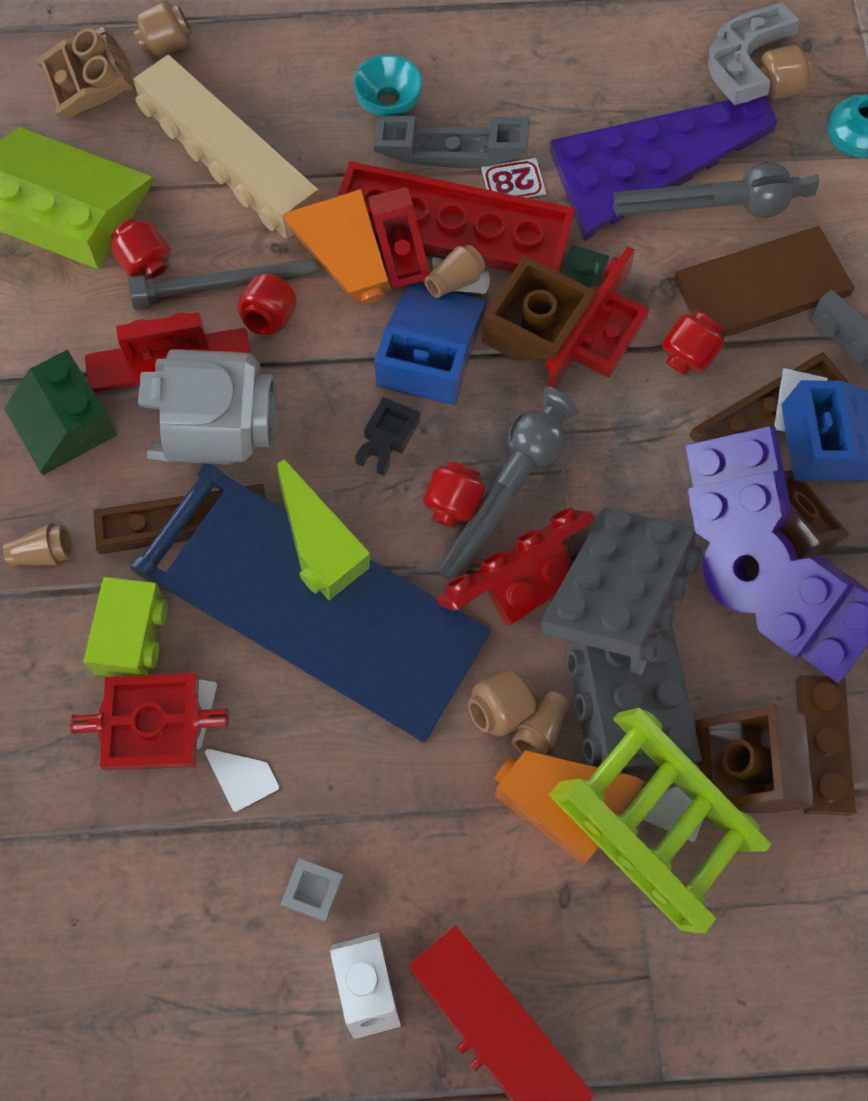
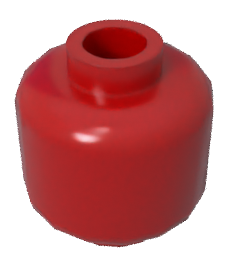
[110,218,170,279]
[237,274,297,335]
[662,311,724,376]
[423,461,485,528]

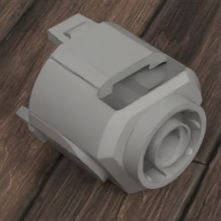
[138,349,277,465]

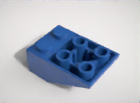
[374,283,487,405]
[781,380,868,481]

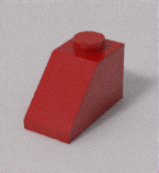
[369,187,430,289]

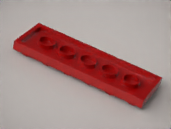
[337,161,575,273]

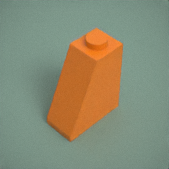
[284,189,392,304]
[494,750,645,866]

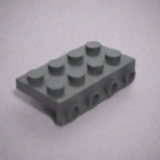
[541,508,701,675]
[566,624,702,771]

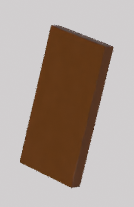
[674,226,855,338]

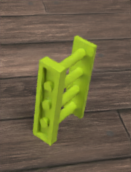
[549,707,772,934]

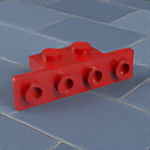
[545,246,649,389]
[85,312,251,393]
[436,507,595,625]

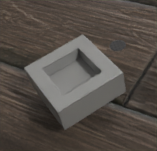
[280,858,344,923]

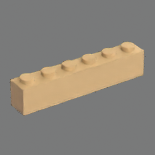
[133,54,320,240]

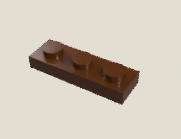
[796,675,856,816]

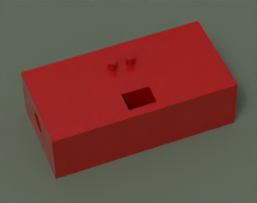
[408,925,595,1101]

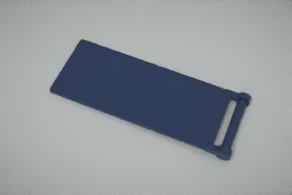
[130,463,490,742]

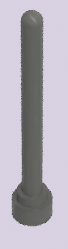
[128,258,321,310]

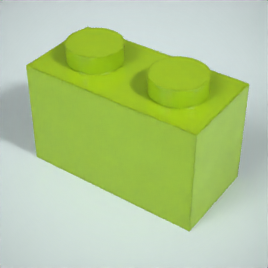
[83,577,168,677]

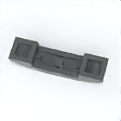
[374,116,530,168]

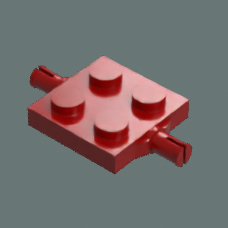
[69,673,229,771]

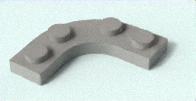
[708,2,800,105]

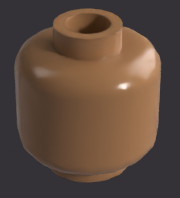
[134,1,192,59]
[758,45,814,101]
[468,670,538,737]

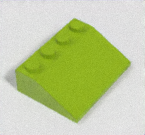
[0,127,154,270]

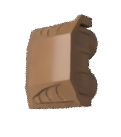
[36,26,135,119]

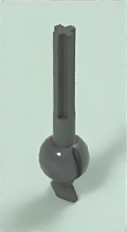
[613,162,819,218]
[437,386,579,581]

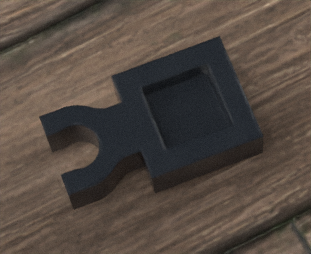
[355,397,420,476]

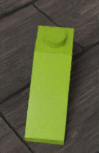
[277,459,370,601]

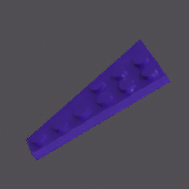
[550,95,778,241]

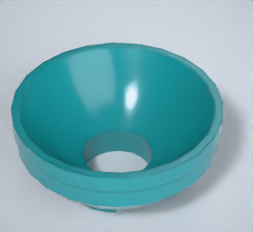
[353,54,422,116]
[827,95,868,158]

